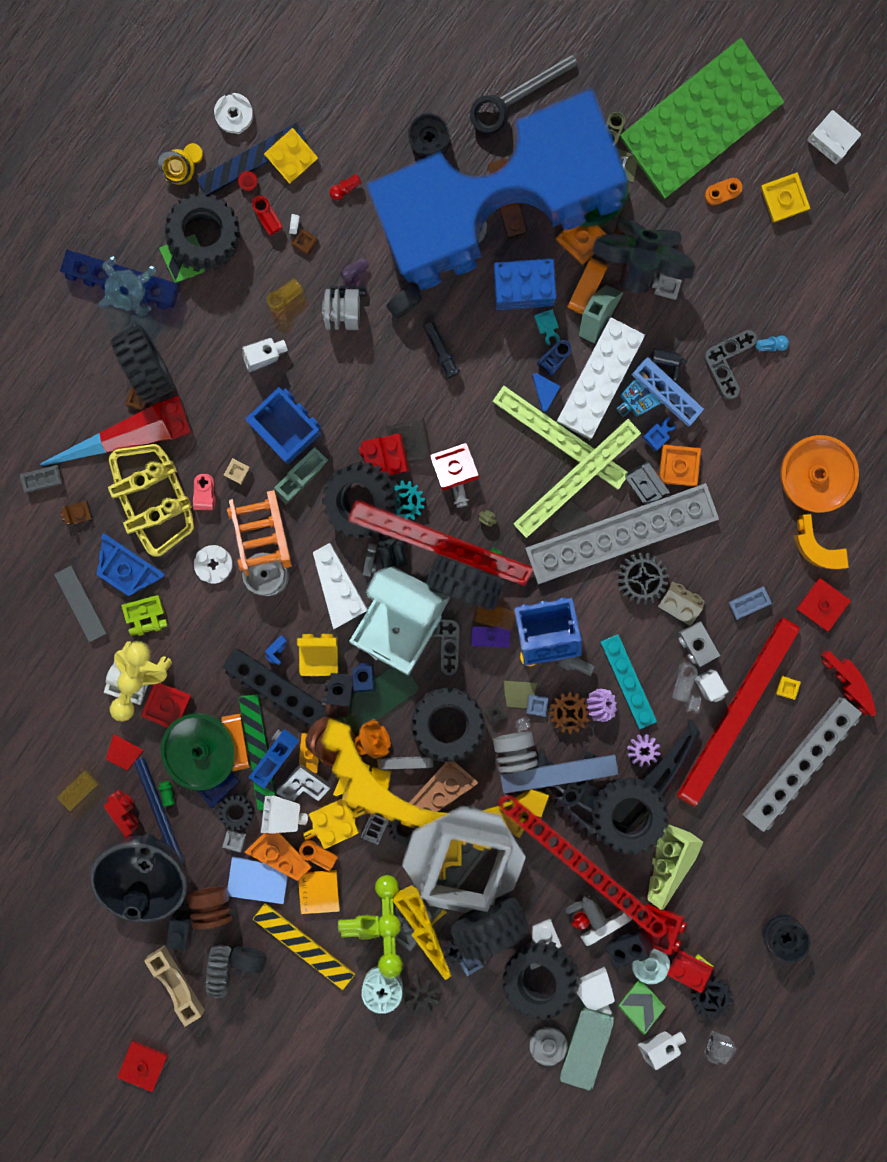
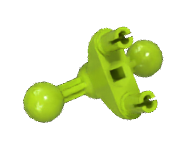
[338,875,403,978]

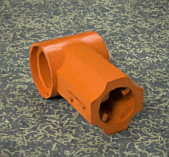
[299,840,338,872]

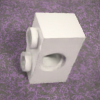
[694,669,728,702]

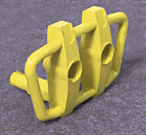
[108,444,194,557]

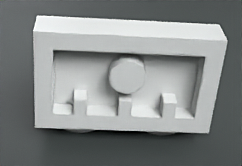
[807,110,861,164]

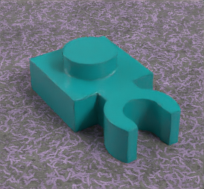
[534,309,560,346]

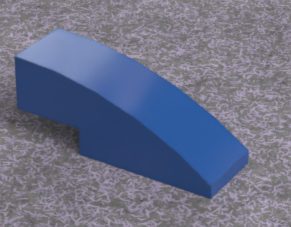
[248,729,300,789]

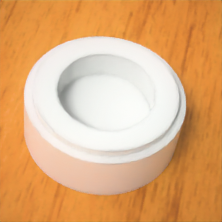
[289,214,299,234]

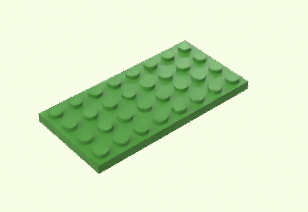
[619,38,784,199]

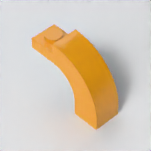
[794,514,849,569]

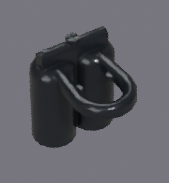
[651,348,687,383]
[377,532,408,569]

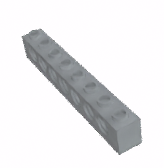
[742,697,862,832]

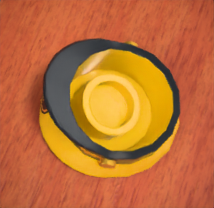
[157,149,194,185]

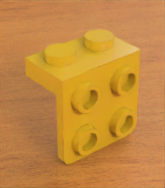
[297,634,338,676]

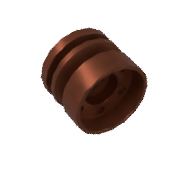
[187,886,232,929]

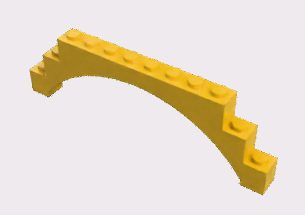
[322,719,549,851]

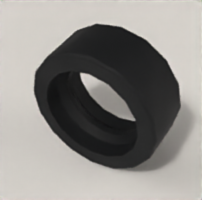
[470,95,508,133]

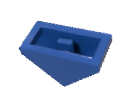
[532,373,560,413]

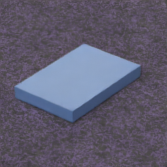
[227,857,288,904]

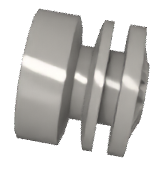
[322,289,360,330]
[493,731,538,773]

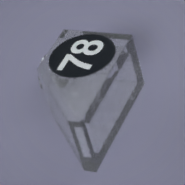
[704,1031,737,1065]

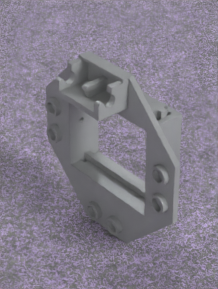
[402,807,525,913]

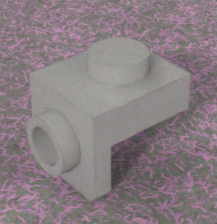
[652,273,682,300]

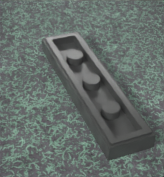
[54,566,107,642]

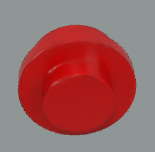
[238,171,257,191]
[572,912,590,930]

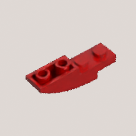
[820,650,876,716]

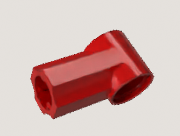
[252,196,283,236]

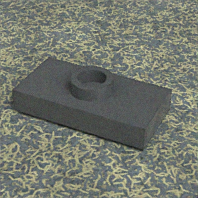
[20,465,63,493]

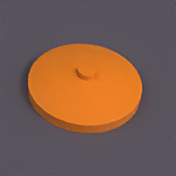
[780,435,859,513]

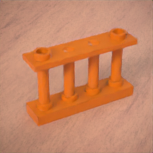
[227,490,292,577]

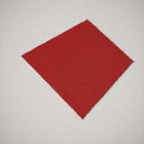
[106,734,143,770]

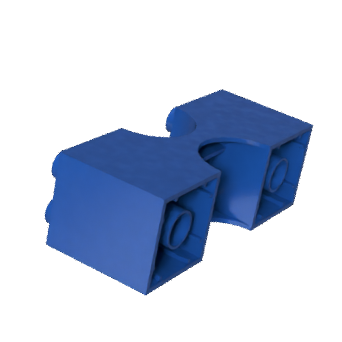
[367,89,627,290]

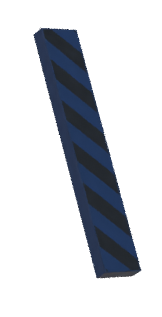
[197,122,307,197]

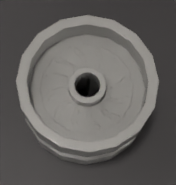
[242,553,289,597]

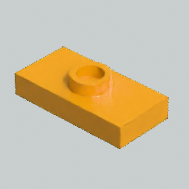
[299,733,319,773]

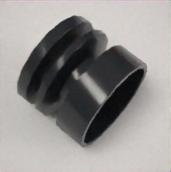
[408,113,450,160]
[762,913,811,963]

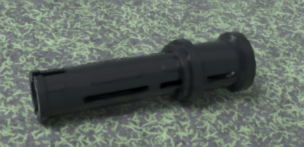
[423,321,461,380]

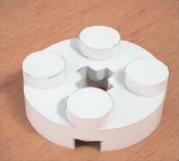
[214,93,253,134]
[194,545,233,583]

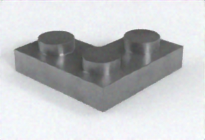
[276,763,331,802]

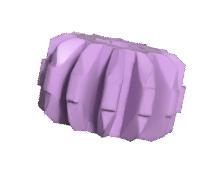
[586,689,617,722]
[627,734,660,767]

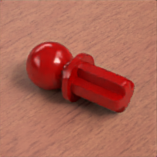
[329,174,362,200]

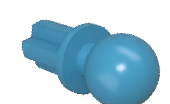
[756,336,789,352]

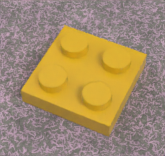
[264,128,318,184]
[760,172,810,223]

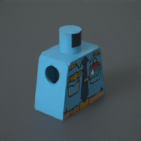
[616,371,662,417]

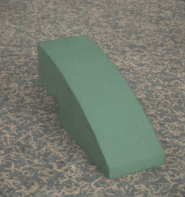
[273,447,328,505]

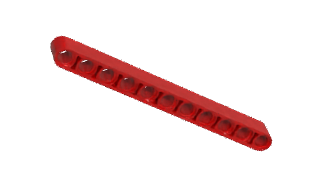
[677,617,800,807]
[498,795,667,937]

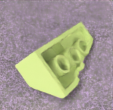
[648,825,703,910]

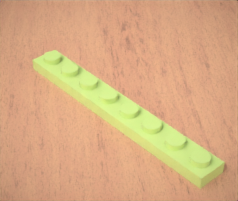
[493,386,628,489]
[513,419,641,538]

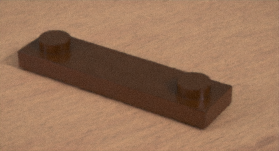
[487,158,527,238]

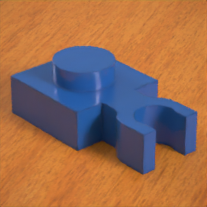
[642,417,677,451]

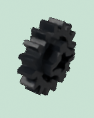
[691,976,733,1019]

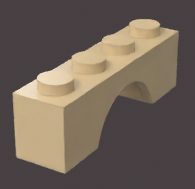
[144,945,205,1026]

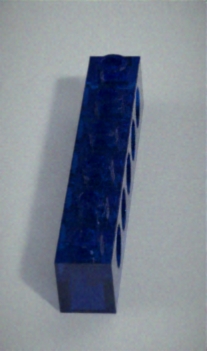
[60,250,180,310]

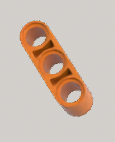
[567,257,608,315]
[221,713,250,771]

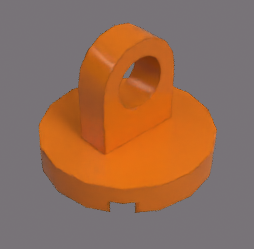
[354,720,391,759]

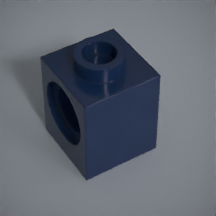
[352,663,376,693]

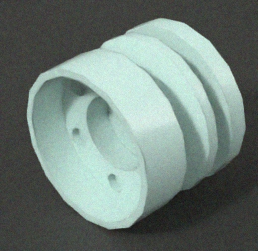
[362,966,403,1013]

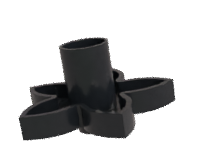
[592,216,696,293]

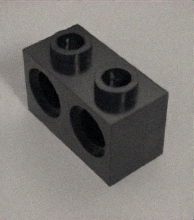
[605,928,654,967]

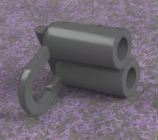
[565,891,607,930]

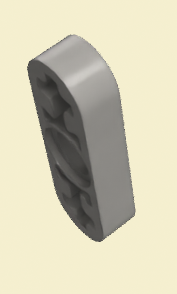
[377,756,433,769]

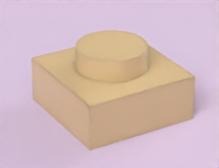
[224,458,250,485]

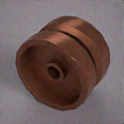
[305,716,355,766]

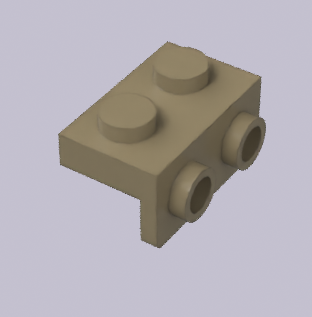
[658,582,705,626]

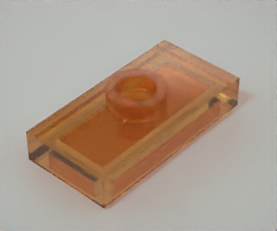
[475,607,516,631]

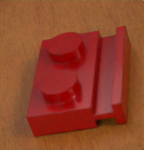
[667,950,714,993]

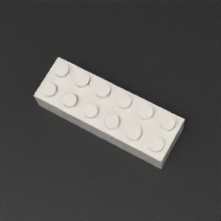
[556,318,645,440]

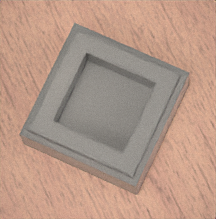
[222,828,247,853]

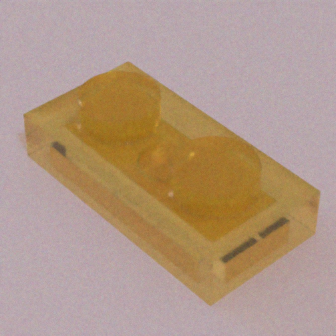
[57,770,99,811]

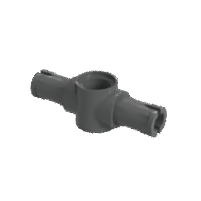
[554,656,595,676]

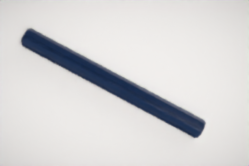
[134,758,184,863]

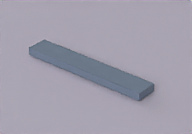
[500,755,619,794]

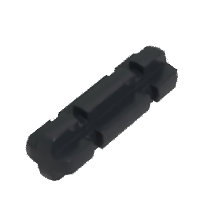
[329,286,367,297]

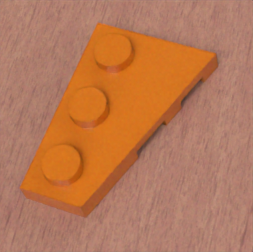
[244,833,312,881]

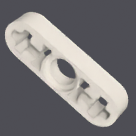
[581,911,632,946]

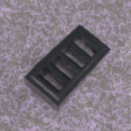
[361,814,389,845]

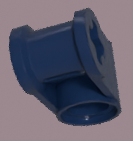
[537,340,572,377]

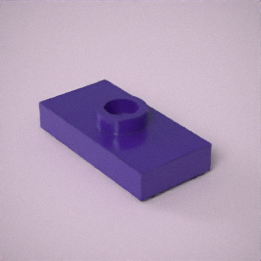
[471,626,510,647]

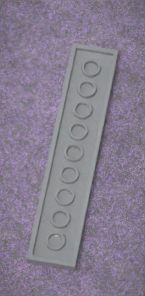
[525,483,719,584]

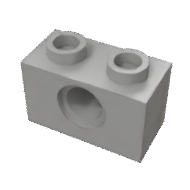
[678,622,720,667]

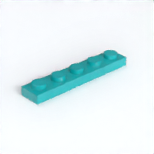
[600,634,657,729]

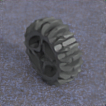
[617,553,669,604]
[206,945,232,998]

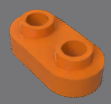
[704,178,742,206]

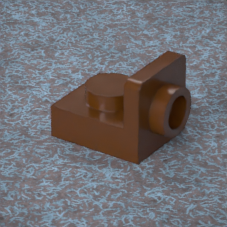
[60,501,93,526]

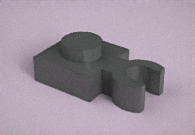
[363,543,378,577]

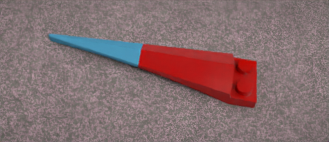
[40,396,192,466]

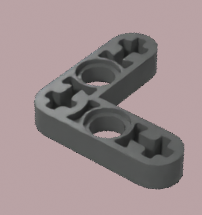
[704,330,757,400]
[431,619,459,675]

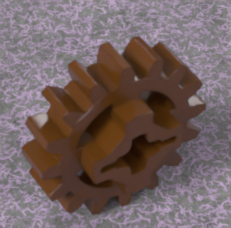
[549,692,590,734]

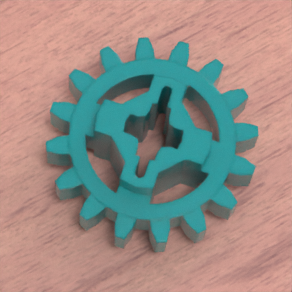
[394,481,425,520]

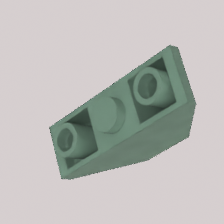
[579,285,623,344]

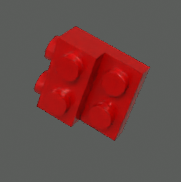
[359,433,409,475]
[103,790,139,837]
[638,904,687,955]

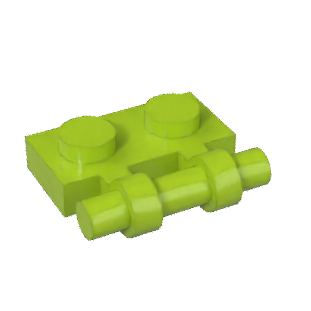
[122,595,168,636]

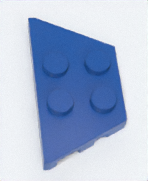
[97,533,166,596]

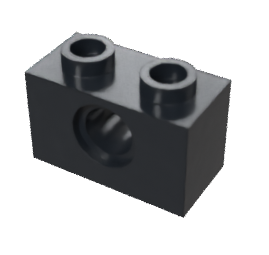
[322,673,353,718]

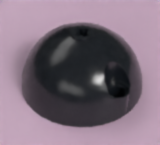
[90,834,187,922]

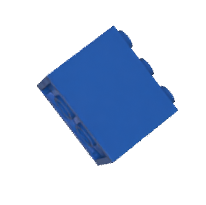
[493,259,556,310]
[245,387,322,464]
[515,598,581,666]

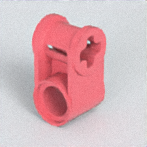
[193,474,215,510]

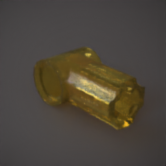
[267,278,304,312]

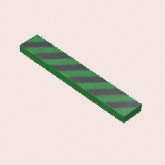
[239,694,276,811]

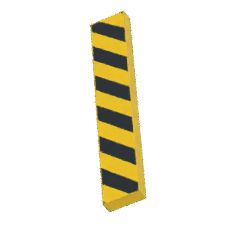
[253,903,355,990]

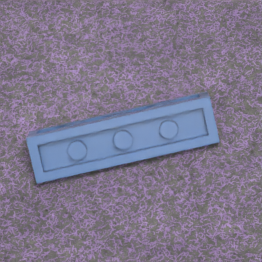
[632,357,704,427]

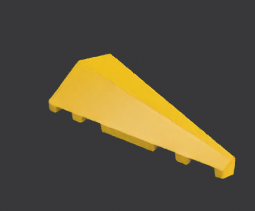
[392,885,451,980]

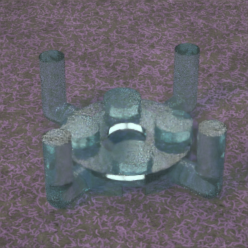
[98,257,156,319]

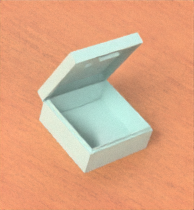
[349,566,450,676]

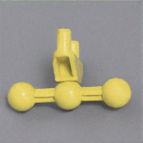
[110,642,172,722]

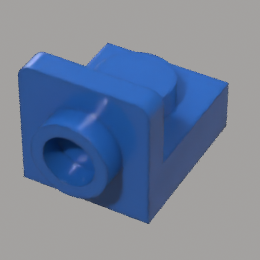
[265,635,288,665]

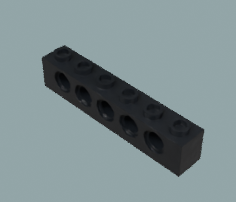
[222,648,329,728]

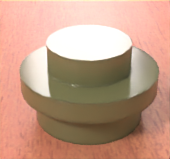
[479,510,497,527]

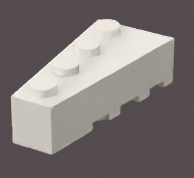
[313,543,368,629]

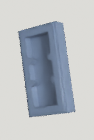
[728,586,772,620]

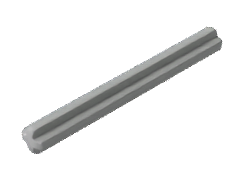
[492,55,577,112]

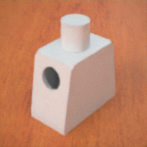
[242,338,288,373]
[261,796,308,833]
[577,967,615,1018]
[638,1031,686,1070]

